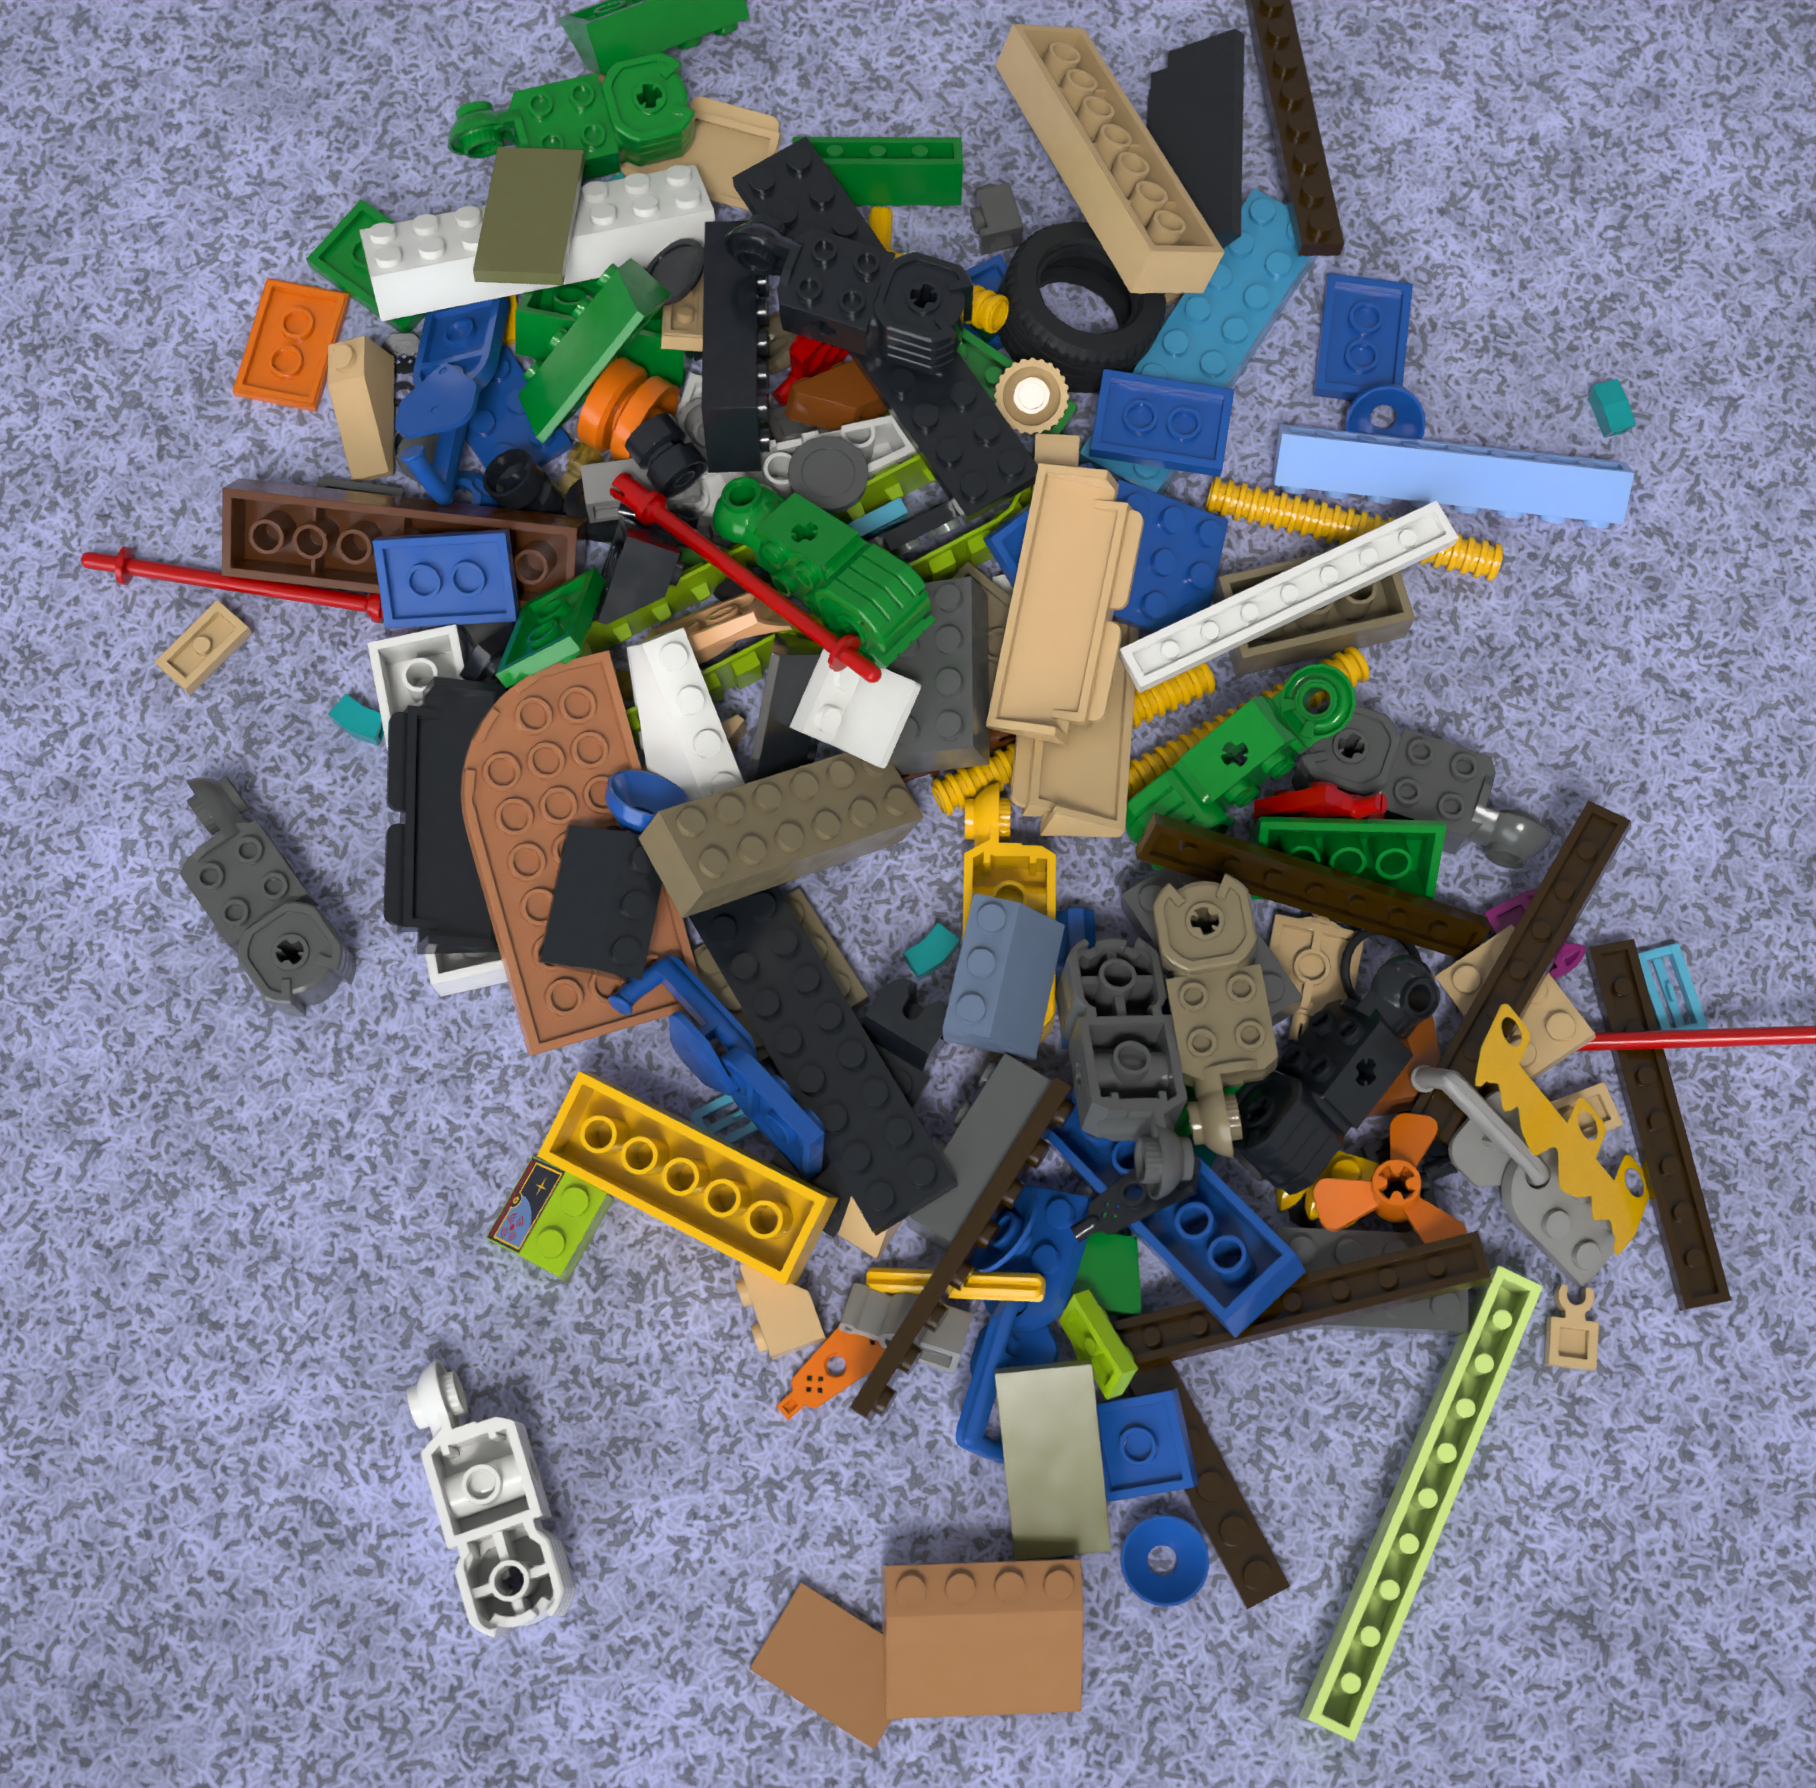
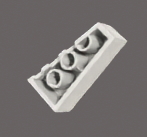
[720,415,916,500]

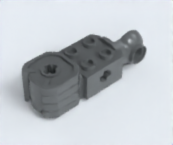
[1291,703,1551,869]
[179,775,356,1017]
[1055,937,1194,1201]

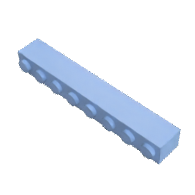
[1272,424,1634,528]

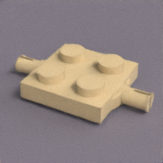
[1268,913,1364,1044]

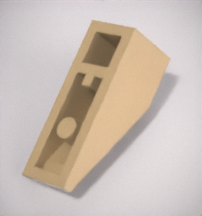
[327,336,394,482]

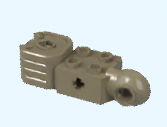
[1153,873,1278,1157]

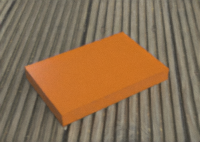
[232,278,351,412]

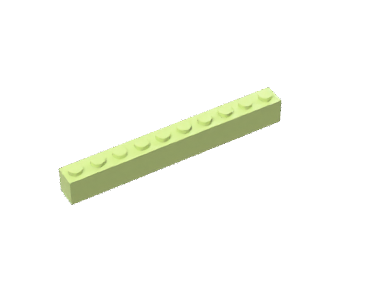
[1299,1265,1543,1742]

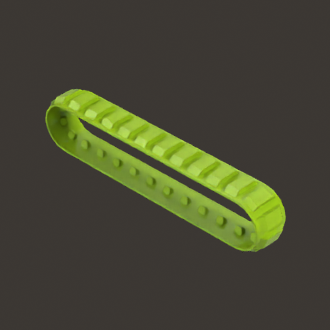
[555,452,1032,745]

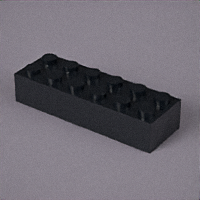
[701,220,770,473]

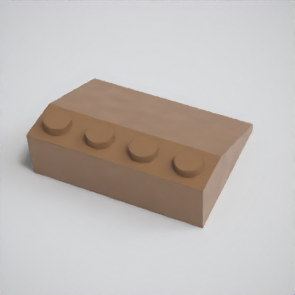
[881,1559,1084,1719]

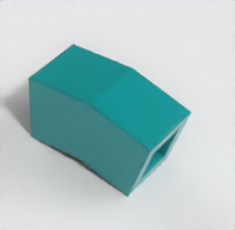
[1588,378,1636,438]
[328,694,384,746]
[903,922,961,981]

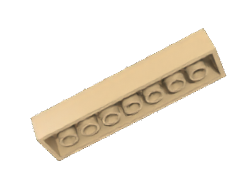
[995,24,1225,294]

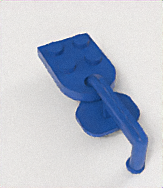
[395,297,510,505]
[608,956,825,1182]
[955,1185,1093,1464]

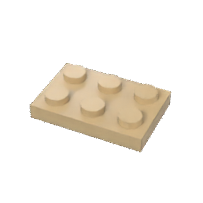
[1435,924,1596,1081]

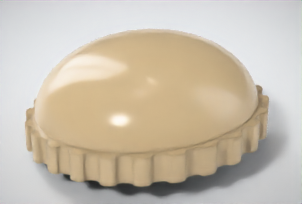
[994,358,1069,435]

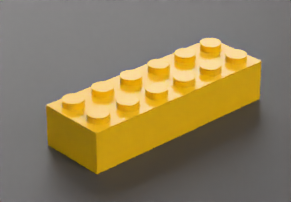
[537,1071,838,1285]

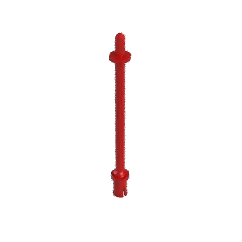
[609,472,882,683]
[80,546,384,624]
[1576,1025,1816,1052]

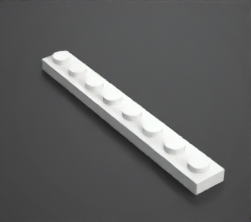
[1118,500,1459,693]

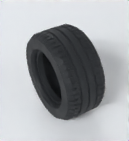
[997,222,1166,393]

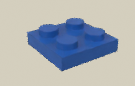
[1096,1388,1199,1502]

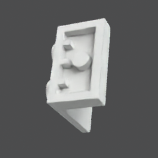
[789,649,921,768]

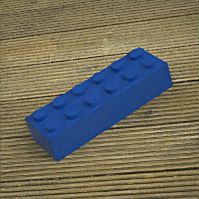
[1046,1089,1306,1338]

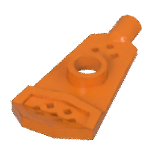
[776,1326,885,1420]

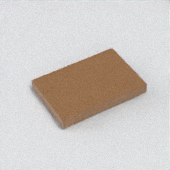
[749,1582,892,1749]

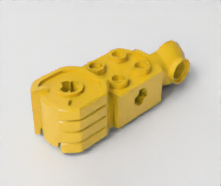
[962,782,1056,1045]

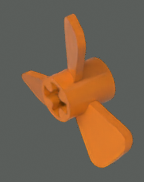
[1314,1113,1467,1244]

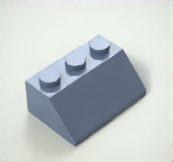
[943,893,1065,1061]

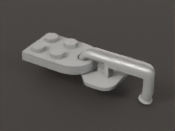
[1410,1065,1615,1288]

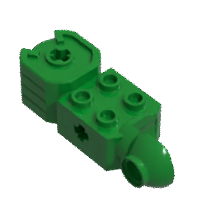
[448,52,695,181]
[712,477,935,669]
[1125,664,1356,872]

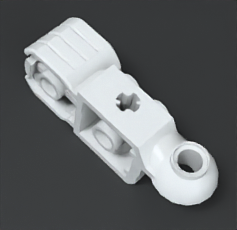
[407,1358,576,1637]

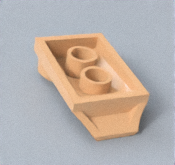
[644,584,794,665]

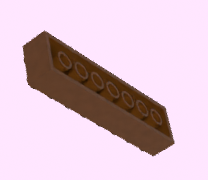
[222,478,587,610]

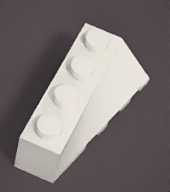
[627,627,744,801]

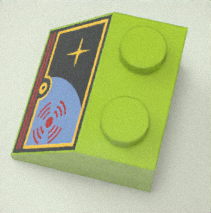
[486,1156,614,1283]

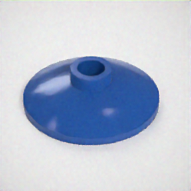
[971,1187,1038,1273]

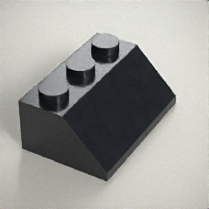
[596,515,684,625]
[746,633,823,783]
[538,825,662,982]

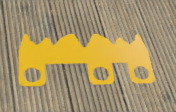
[1475,1004,1650,1256]

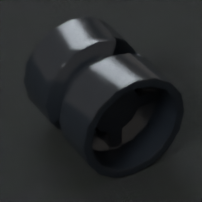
[625,412,708,498]
[483,449,564,514]

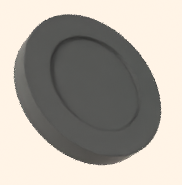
[788,436,868,514]

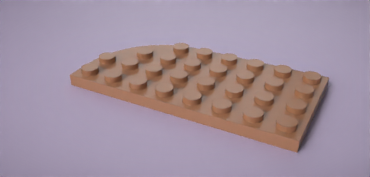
[461,651,700,1056]

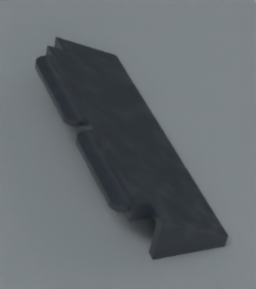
[1146,29,1245,249]
[383,676,506,954]

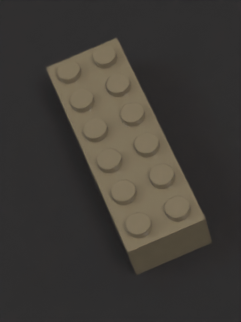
[638,752,924,918]

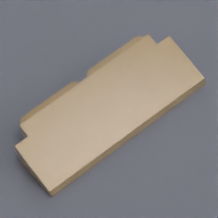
[592,72,783,212]
[986,463,1144,746]
[1010,620,1139,837]

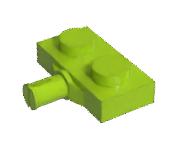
[1059,1290,1138,1400]

